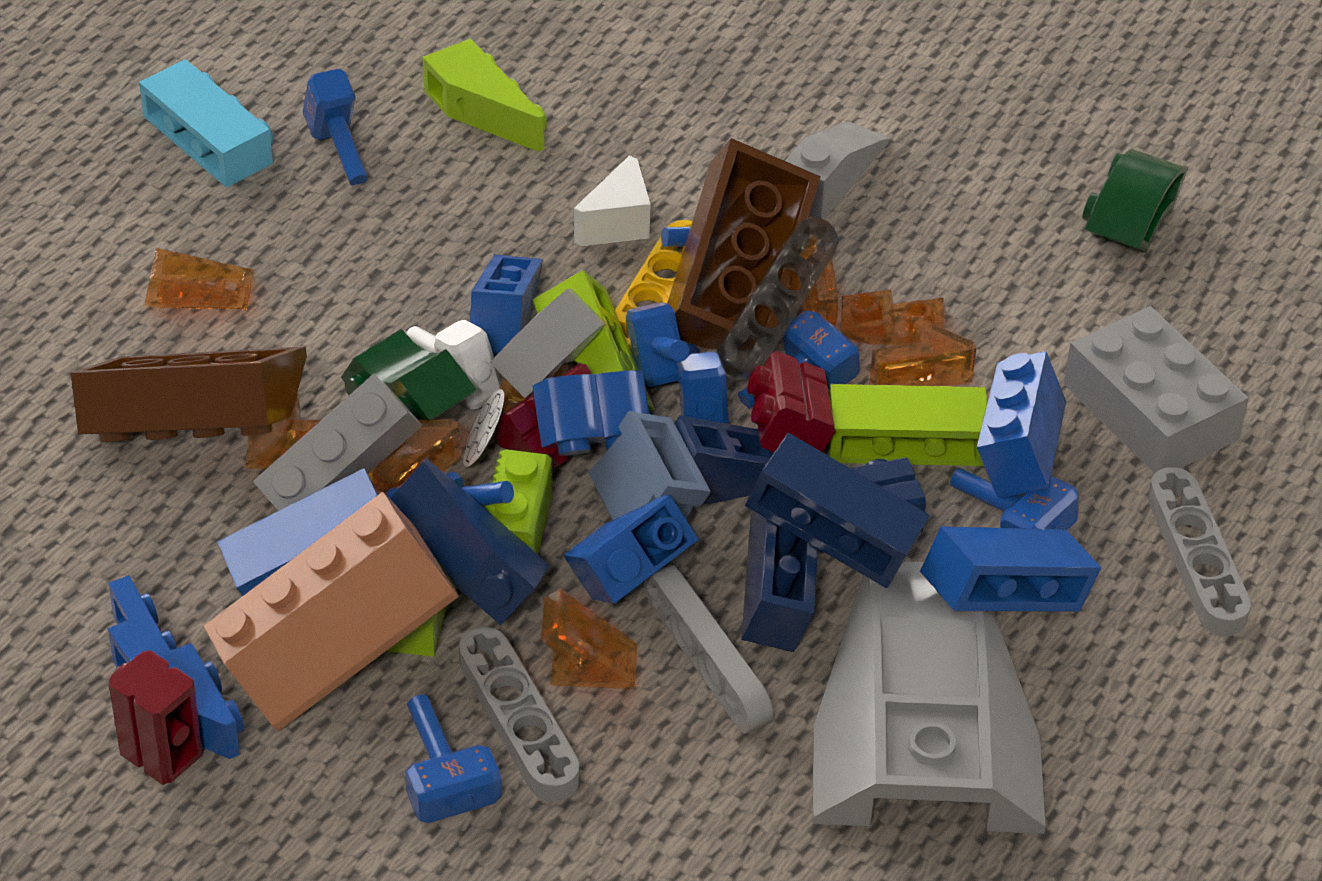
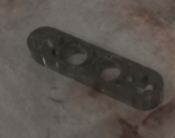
[716,217,838,380]

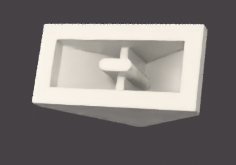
[574,155,650,246]

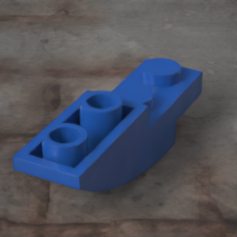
[108,575,244,759]

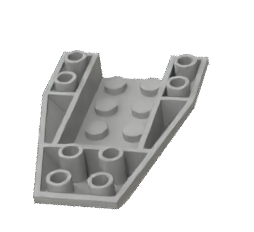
[813,561,1046,834]

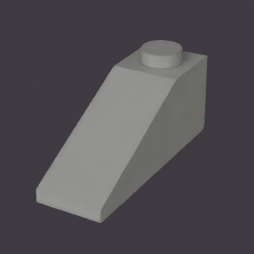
[785,121,889,223]

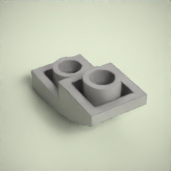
[490,289,606,399]

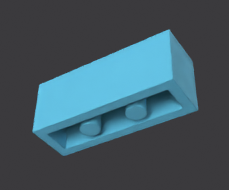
[139,59,273,188]

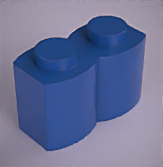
[532,370,649,456]

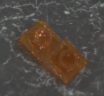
[841,289,947,347]

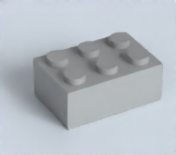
[1064,306,1249,474]

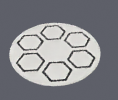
[463,389,504,467]

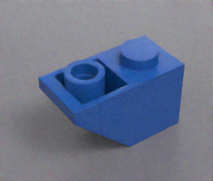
[563,494,699,604]

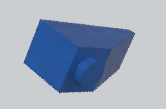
[470,254,543,357]

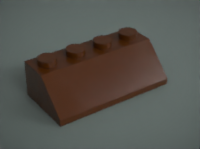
[667,138,821,351]
[70,346,307,442]

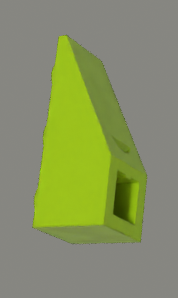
[423,38,547,152]

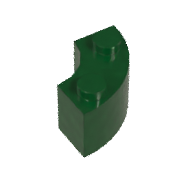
[1082,149,1188,253]
[341,329,477,426]

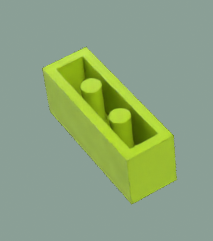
[829,384,987,466]

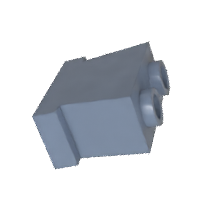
[589,411,711,520]

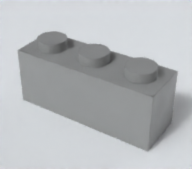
[253,374,423,511]

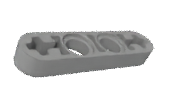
[1148,467,1251,636]
[644,565,773,734]
[459,627,580,802]

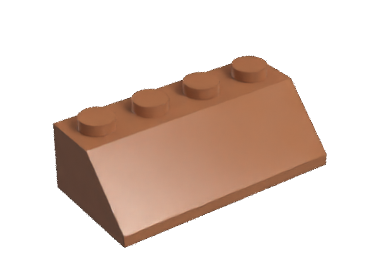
[203,492,459,731]

